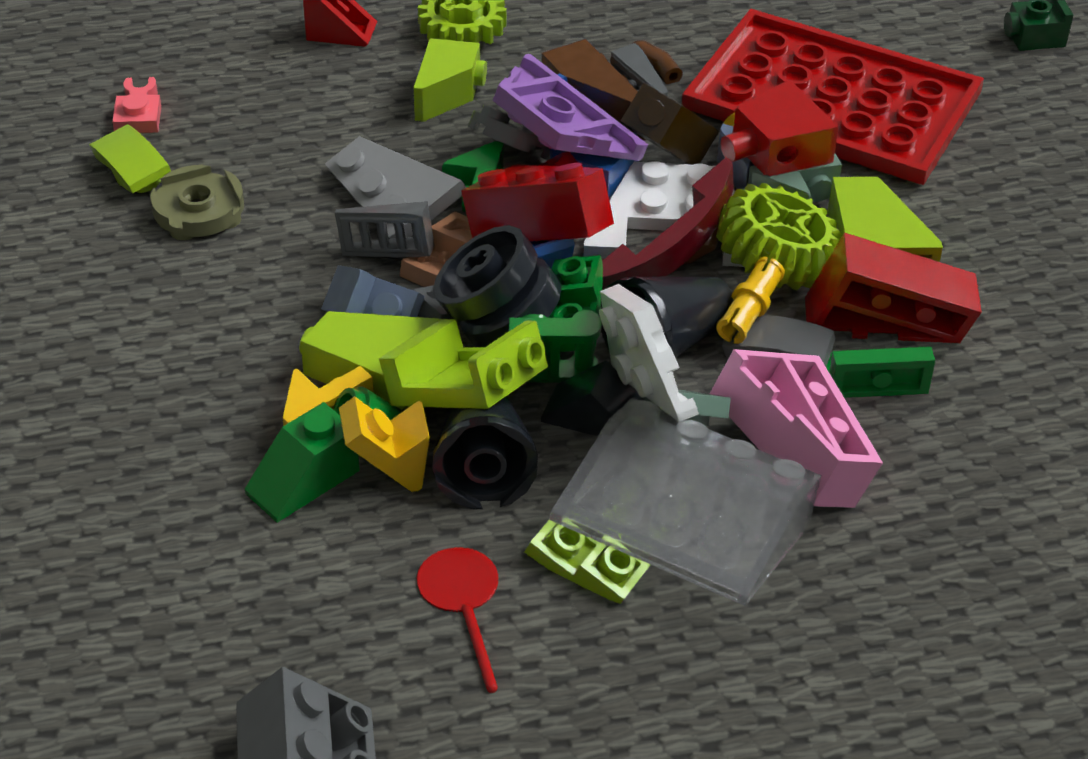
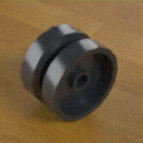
[433,225,562,347]

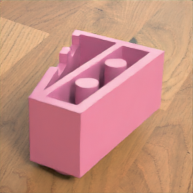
[709,349,883,508]

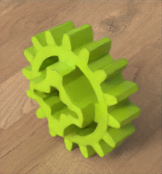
[418,0,507,44]

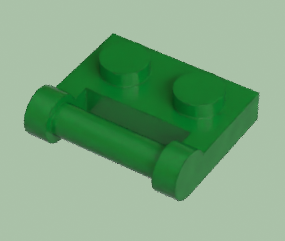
[509,309,602,383]

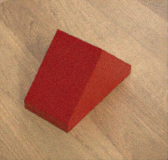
[303,0,377,47]

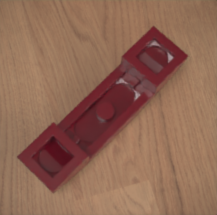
[602,157,734,290]

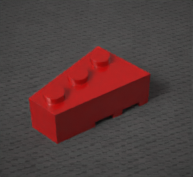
[461,163,614,241]
[805,232,982,343]

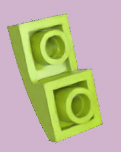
[89,124,171,194]
[524,508,652,604]

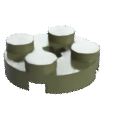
[150,165,244,240]

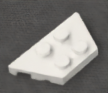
[599,284,699,422]

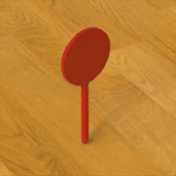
[417,547,499,693]

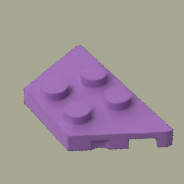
[493,54,648,161]

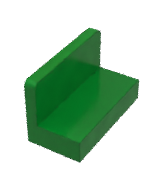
[826,347,936,398]

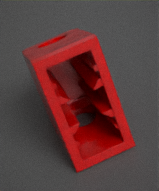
[720,80,839,176]

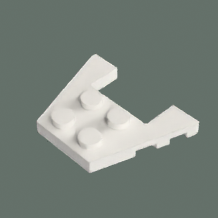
[584,161,743,267]

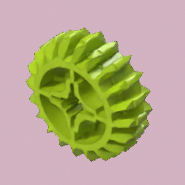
[716,183,843,290]

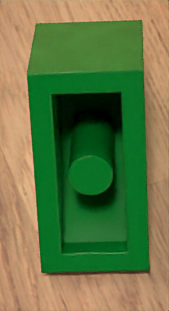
[244,402,360,523]

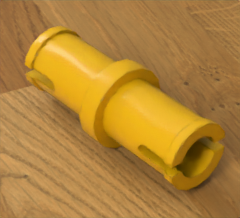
[716,257,785,344]

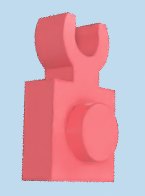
[112,77,161,133]

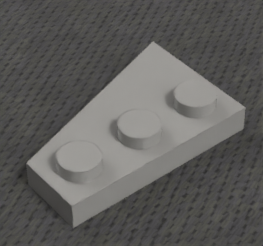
[325,136,466,239]

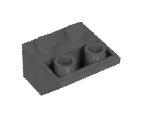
[236,667,376,759]

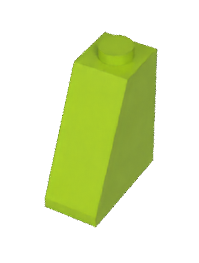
[828,177,943,262]
[299,311,440,410]

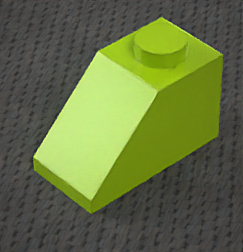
[414,38,487,122]

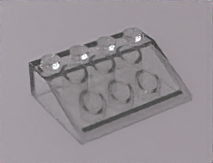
[549,398,822,606]

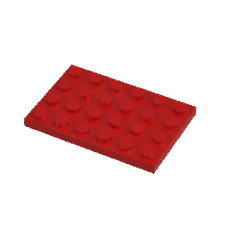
[682,8,984,185]

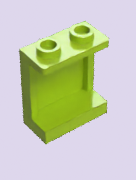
[378,319,548,409]

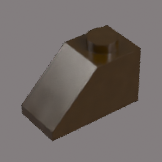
[621,82,720,165]

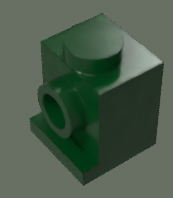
[1004,0,1074,51]

